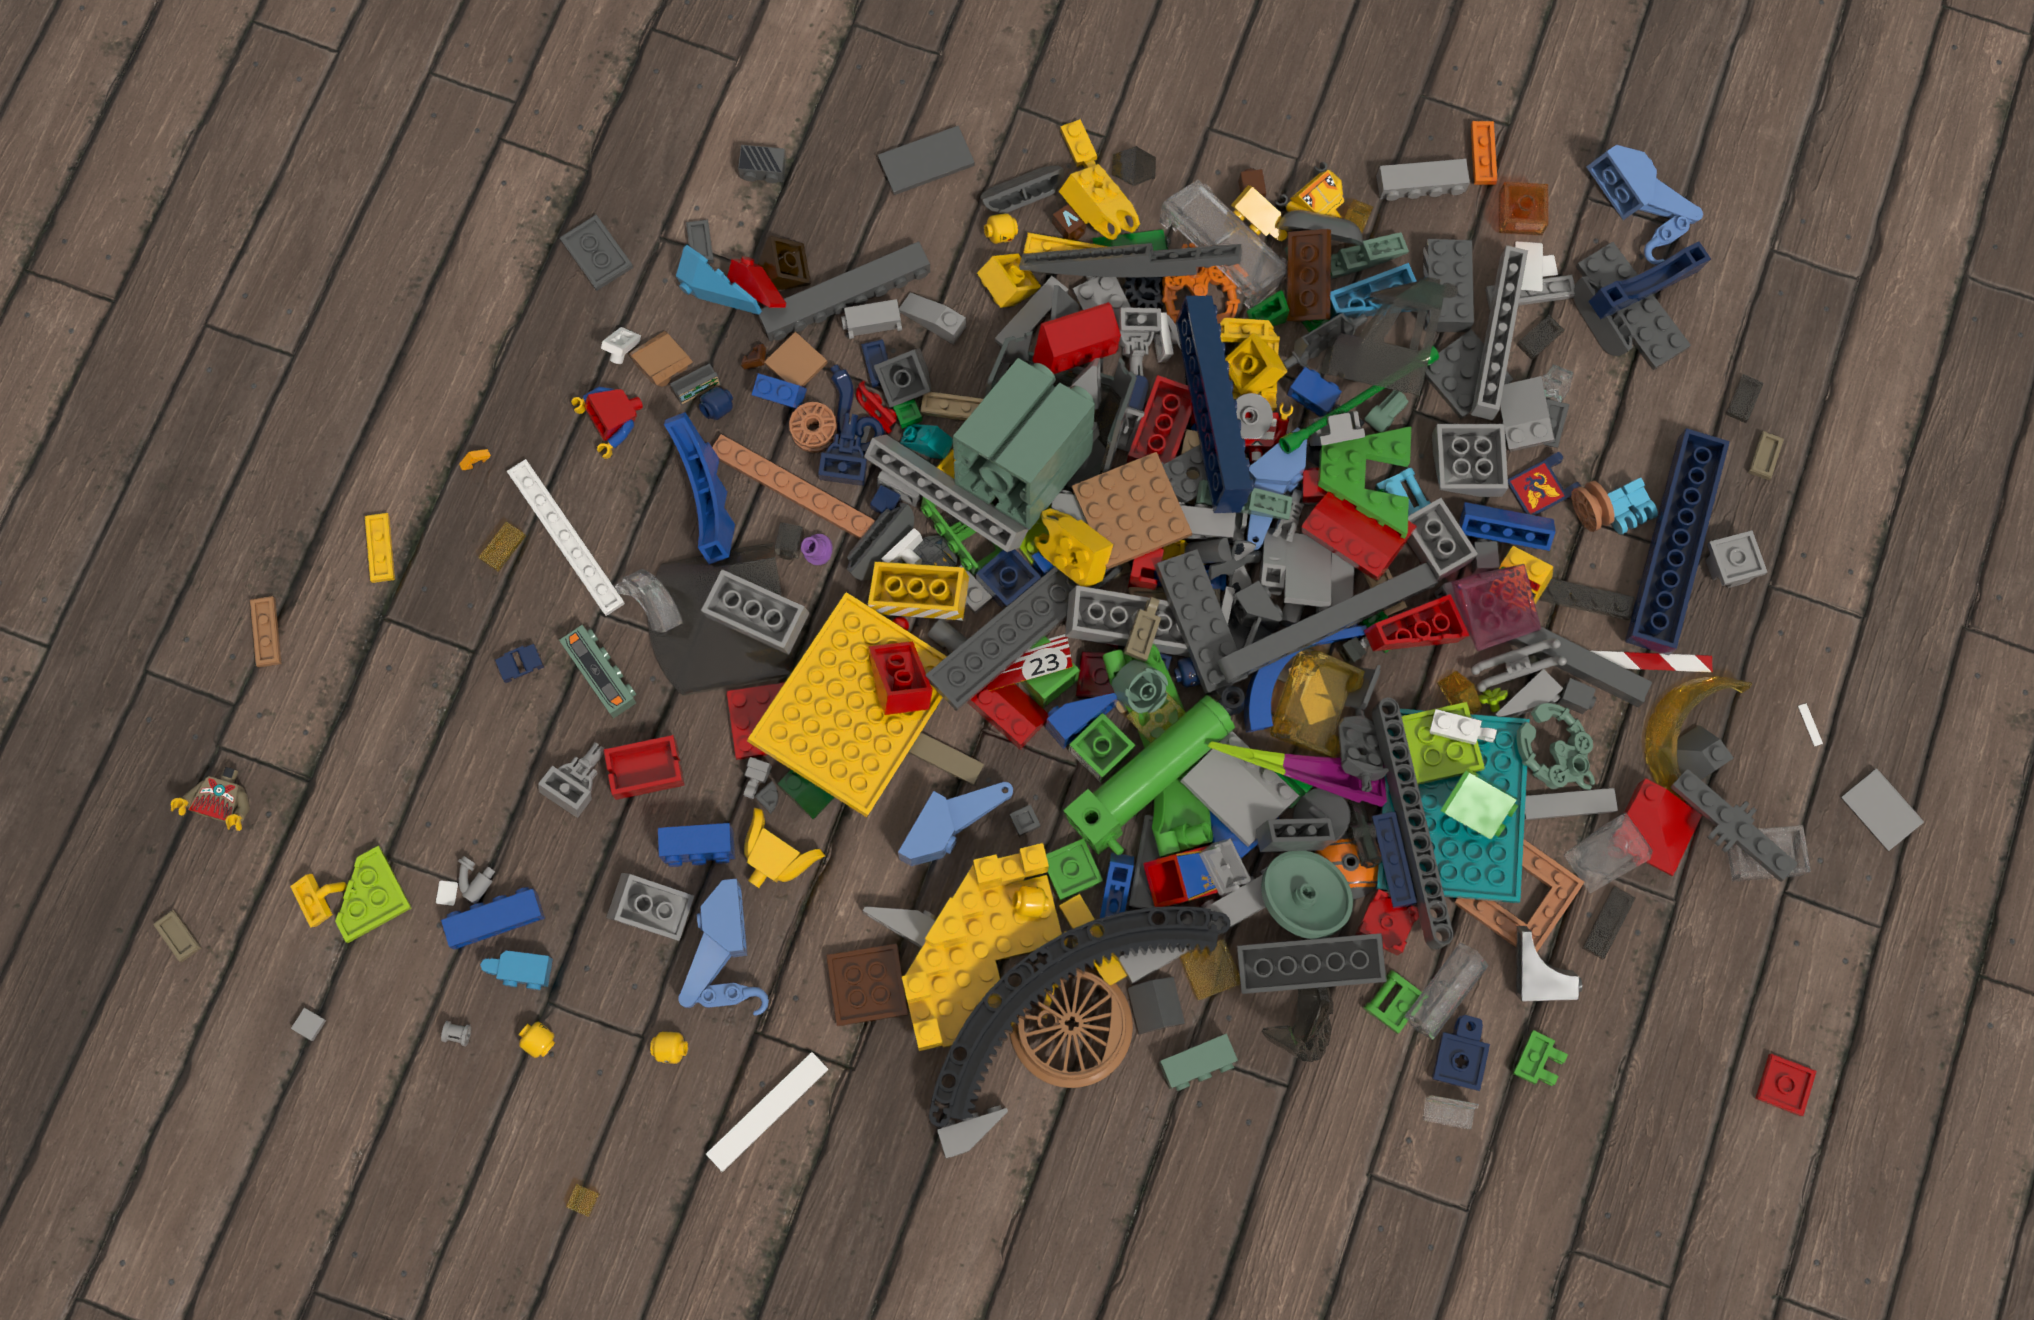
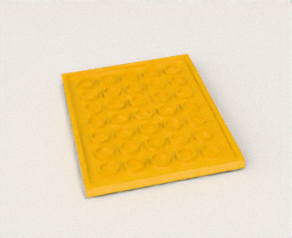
[747,592,947,817]

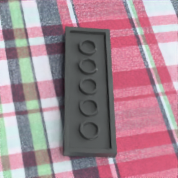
[1576,242,1691,370]
[1154,549,1248,694]

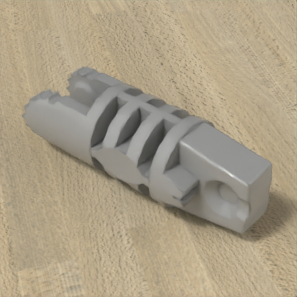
[1273,489,1304,542]

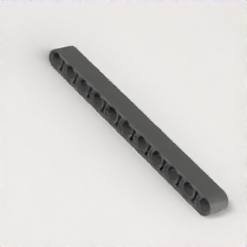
[1217,563,1438,683]
[1372,697,1453,950]

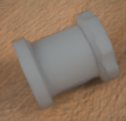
[441,1021,471,1046]

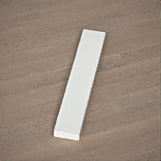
[706,1052,829,1172]

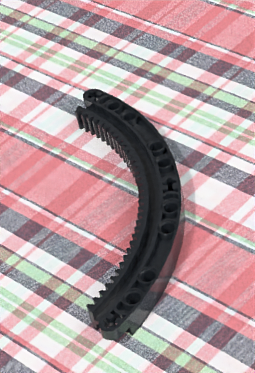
[929,907,1231,1127]

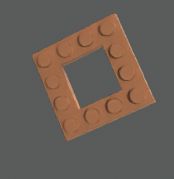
[1454,839,1585,952]

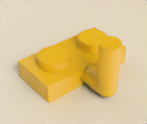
[290,874,347,928]

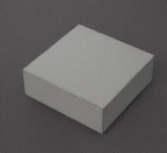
[291,1008,326,1041]

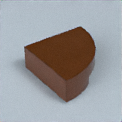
[741,343,766,370]

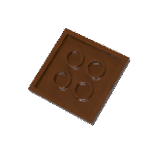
[826,944,908,1027]

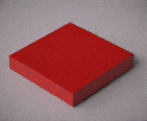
[1755,1054,1817,1117]

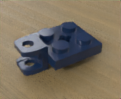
[1432,1015,1490,1091]

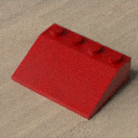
[1301,491,1417,582]

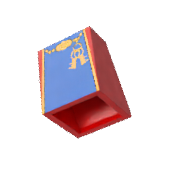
[1143,846,1218,907]

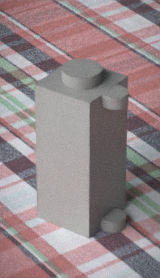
[841,299,902,339]

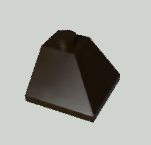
[758,236,811,290]

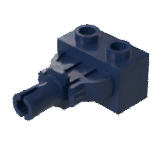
[818,413,867,486]

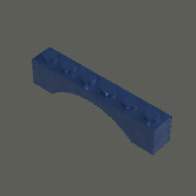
[1588,241,1711,320]

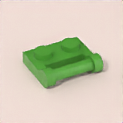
[1363,970,1427,1034]

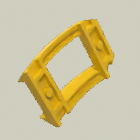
[1220,318,1280,412]

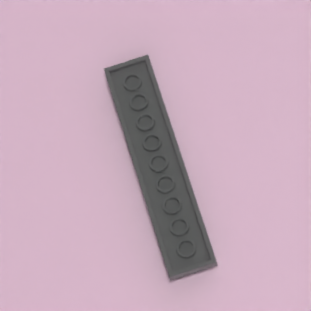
[925,565,1123,711]

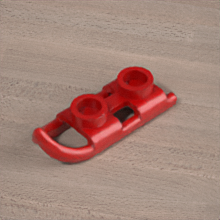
[856,381,897,434]

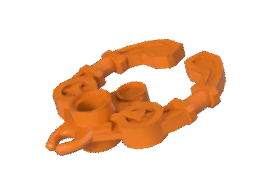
[1162,243,1241,324]

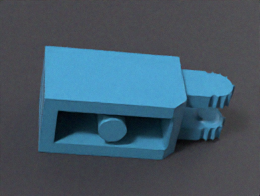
[480,950,553,990]

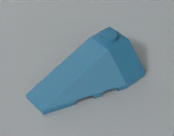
[676,245,762,315]

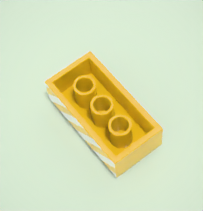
[868,562,969,620]

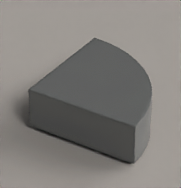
[755,781,778,814]

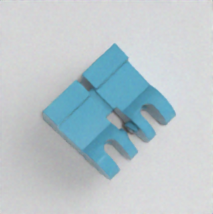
[1608,478,1658,535]

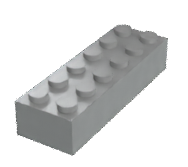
[1065,585,1190,657]

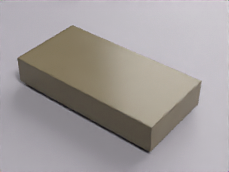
[1748,431,1784,480]
[153,910,202,962]

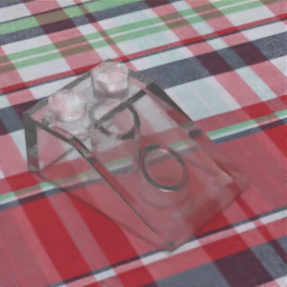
[1564,812,1653,893]

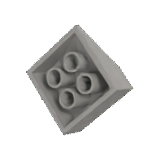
[1432,424,1508,497]

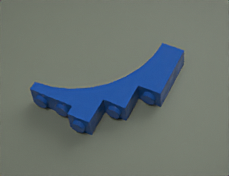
[664,412,735,564]

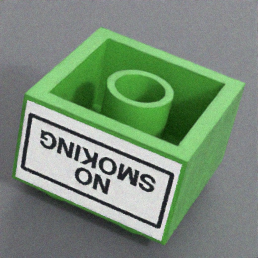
[1068,713,1135,782]

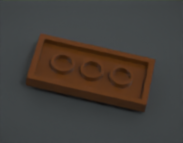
[1287,229,1331,322]

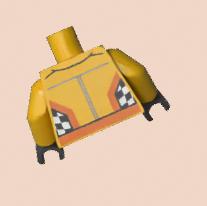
[1275,162,1344,218]

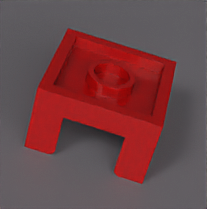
[1355,889,1419,956]

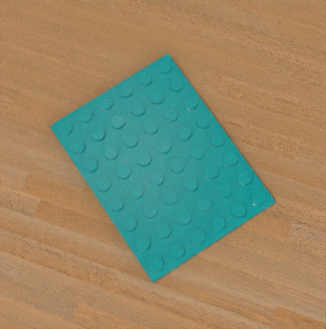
[1377,709,1530,903]

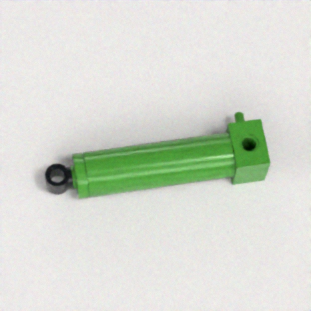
[1063,686,1245,855]

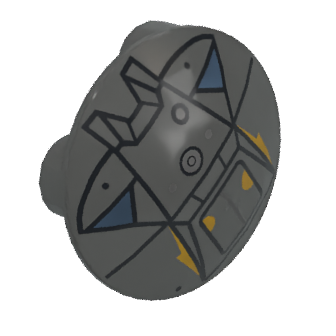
[913,536,957,567]

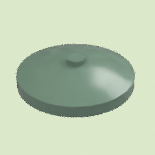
[1261,851,1353,939]

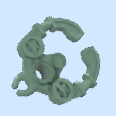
[1517,703,1595,790]

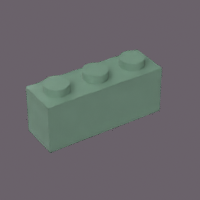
[1159,1034,1238,1091]

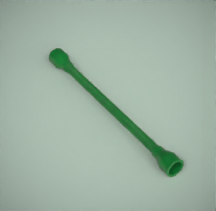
[1279,345,1439,454]

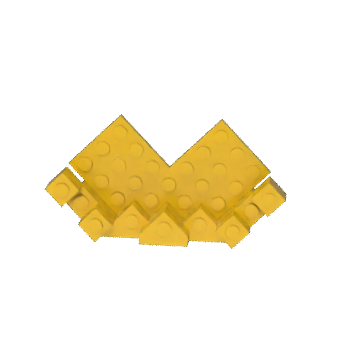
[902,843,1062,1051]

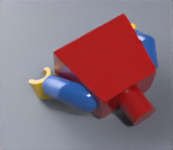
[571,387,643,459]

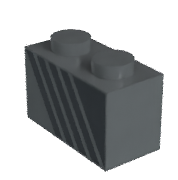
[738,145,786,184]

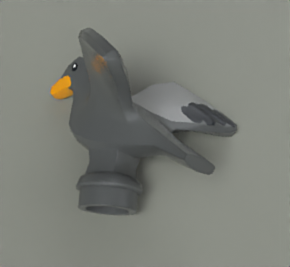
[1208,540,1262,598]

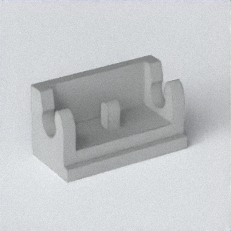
[1199,838,1251,895]

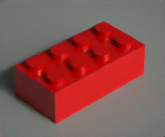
[1126,375,1193,464]

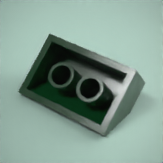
[778,770,835,820]

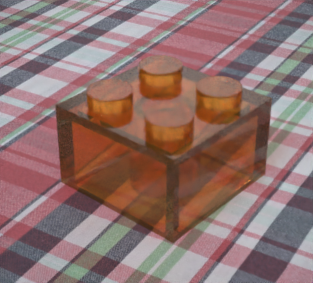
[1499,182,1548,235]

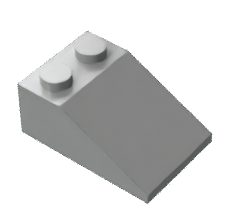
[1500,376,1555,452]
[606,873,694,941]

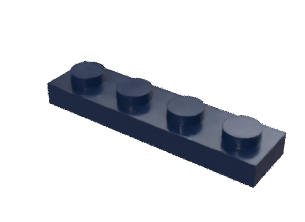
[1372,812,1417,909]

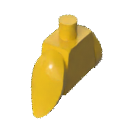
[744,808,825,888]

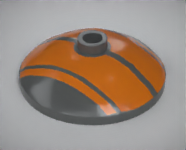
[1315,830,1379,900]

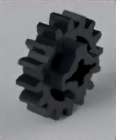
[1123,277,1165,308]

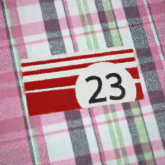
[987,634,1073,691]

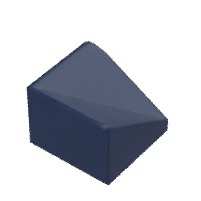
[870,485,901,514]

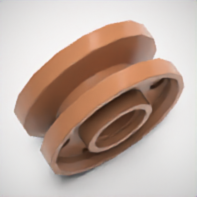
[789,402,838,453]
[1571,481,1615,532]

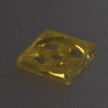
[1126,692,1186,743]

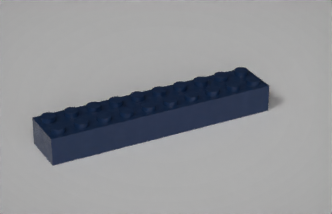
[1176,295,1254,513]
[1625,428,1730,656]

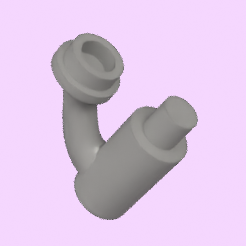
[458,856,495,904]

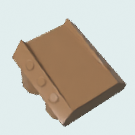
[628,331,693,387]

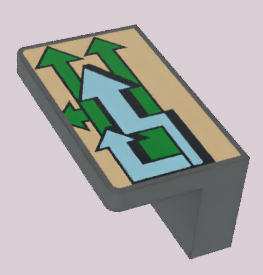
[670,363,721,405]

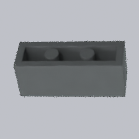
[1256,818,1335,852]

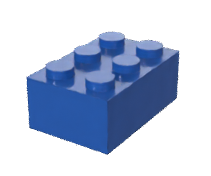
[658,823,735,867]

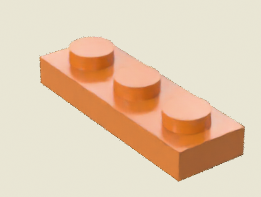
[1471,121,1497,185]

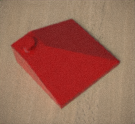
[1609,778,1702,876]

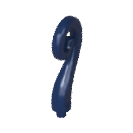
[830,365,885,455]

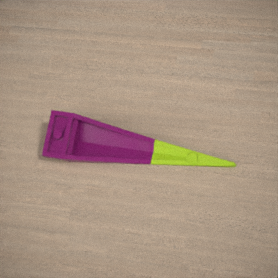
[1208,742,1387,807]

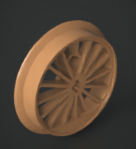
[1010,967,1133,1088]

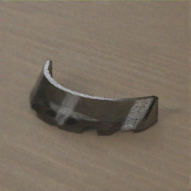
[1262,987,1333,1063]

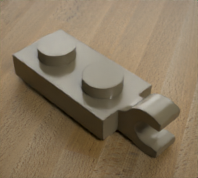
[1123,597,1161,662]

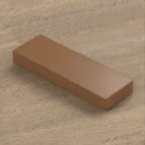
[250,596,281,668]

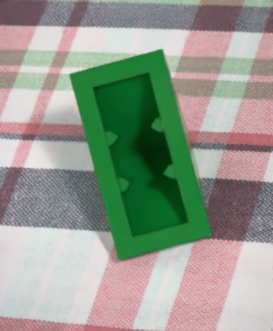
[1247,291,1289,326]

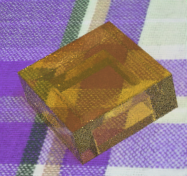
[566,1184,600,1217]

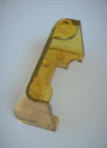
[1270,651,1365,758]

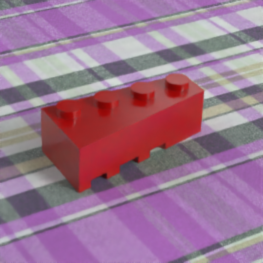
[1364,594,1470,651]

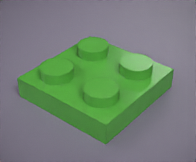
[1046,838,1103,901]

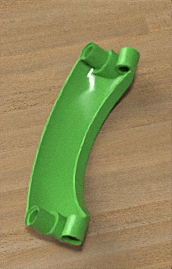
[1102,644,1213,857]

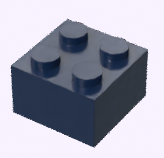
[976,549,1041,610]

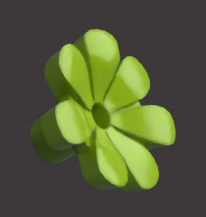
[1477,688,1508,712]

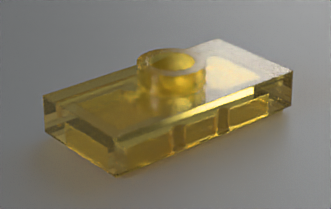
[479,522,526,572]

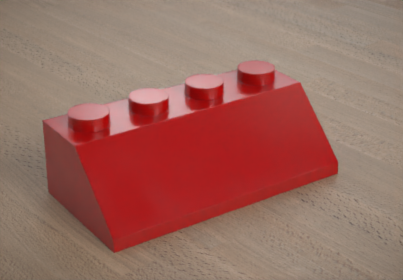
[1032,302,1121,374]
[967,684,1049,750]

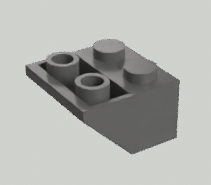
[1231,581,1283,633]

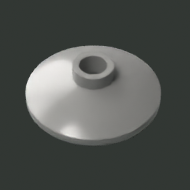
[1236,393,1273,439]

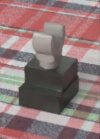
[1337,637,1370,665]

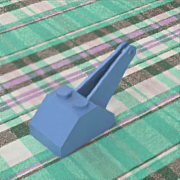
[1246,427,1307,550]
[898,782,1013,867]

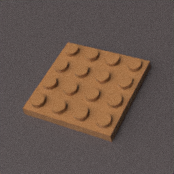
[1072,452,1192,570]

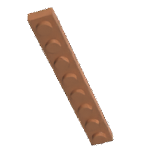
[712,434,875,539]

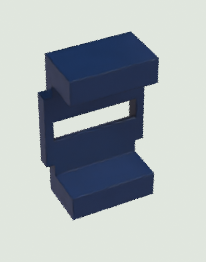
[495,644,544,683]

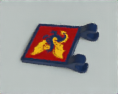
[1508,452,1581,516]

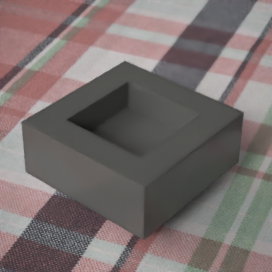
[1009,804,1041,837]

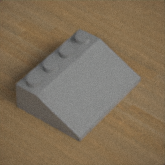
[1180,731,1299,847]

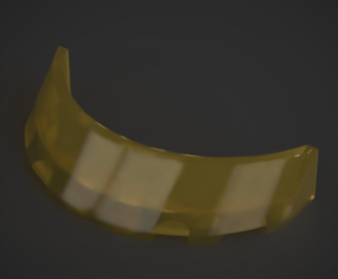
[1645,676,1753,802]

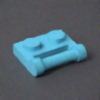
[1375,468,1431,516]

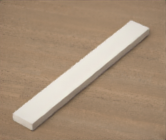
[507,459,625,616]

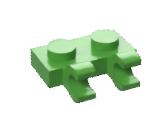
[1513,1030,1568,1086]

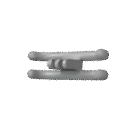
[1471,638,1567,692]

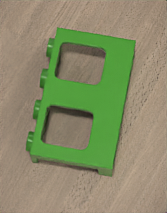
[921,497,1003,576]

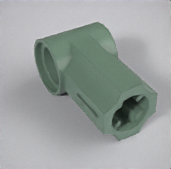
[1364,389,1409,433]

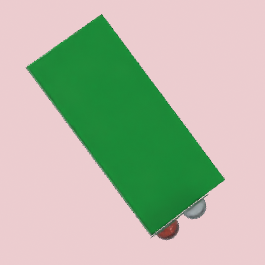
[1092,229,1171,251]

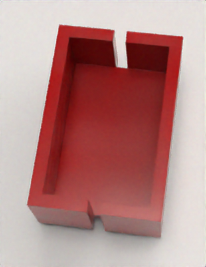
[604,735,685,800]

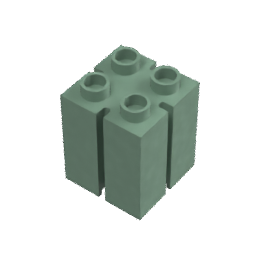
[953,358,1095,530]

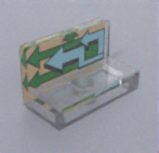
[1423,1095,1479,1130]

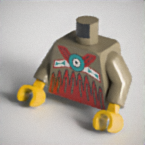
[171,767,250,831]

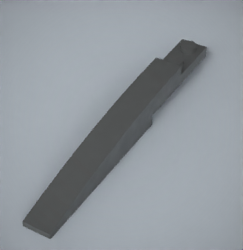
[1019,243,1242,277]

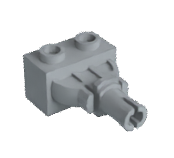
[1113,308,1162,377]
[538,742,604,818]

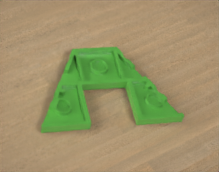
[1318,427,1411,539]

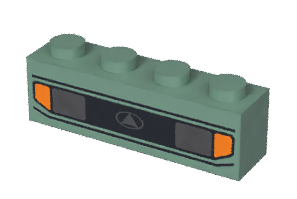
[559,625,636,719]

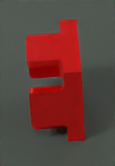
[1128,547,1164,590]

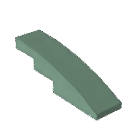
[1331,232,1409,279]
[1196,480,1293,520]

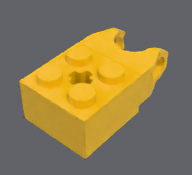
[1059,164,1140,240]
[1034,508,1114,587]

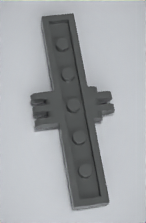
[1671,769,1798,882]

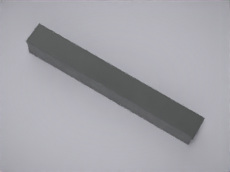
[1473,600,1652,707]

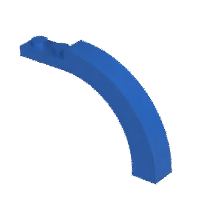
[1244,623,1367,733]

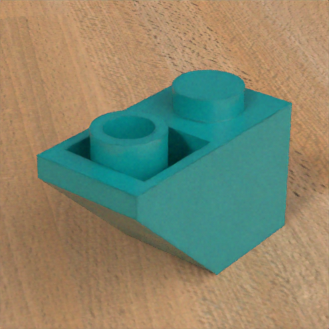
[900,424,953,459]

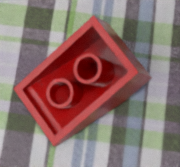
[868,641,933,715]

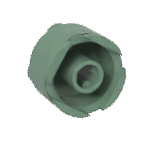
[1112,660,1168,714]

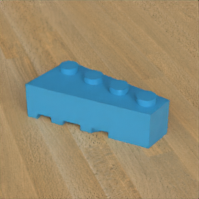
[1330,263,1425,319]

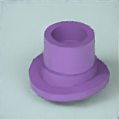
[801,534,833,565]

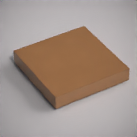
[765,332,828,387]

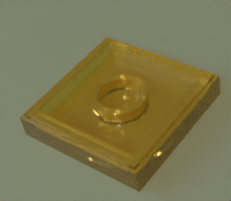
[1180,939,1241,1001]

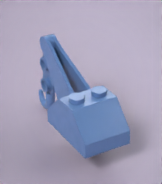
[1586,145,1703,265]
[678,879,769,1016]

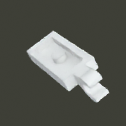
[1430,709,1497,745]

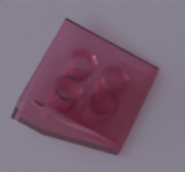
[1451,564,1541,651]

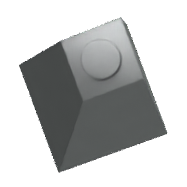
[874,348,932,408]
[1662,725,1734,780]

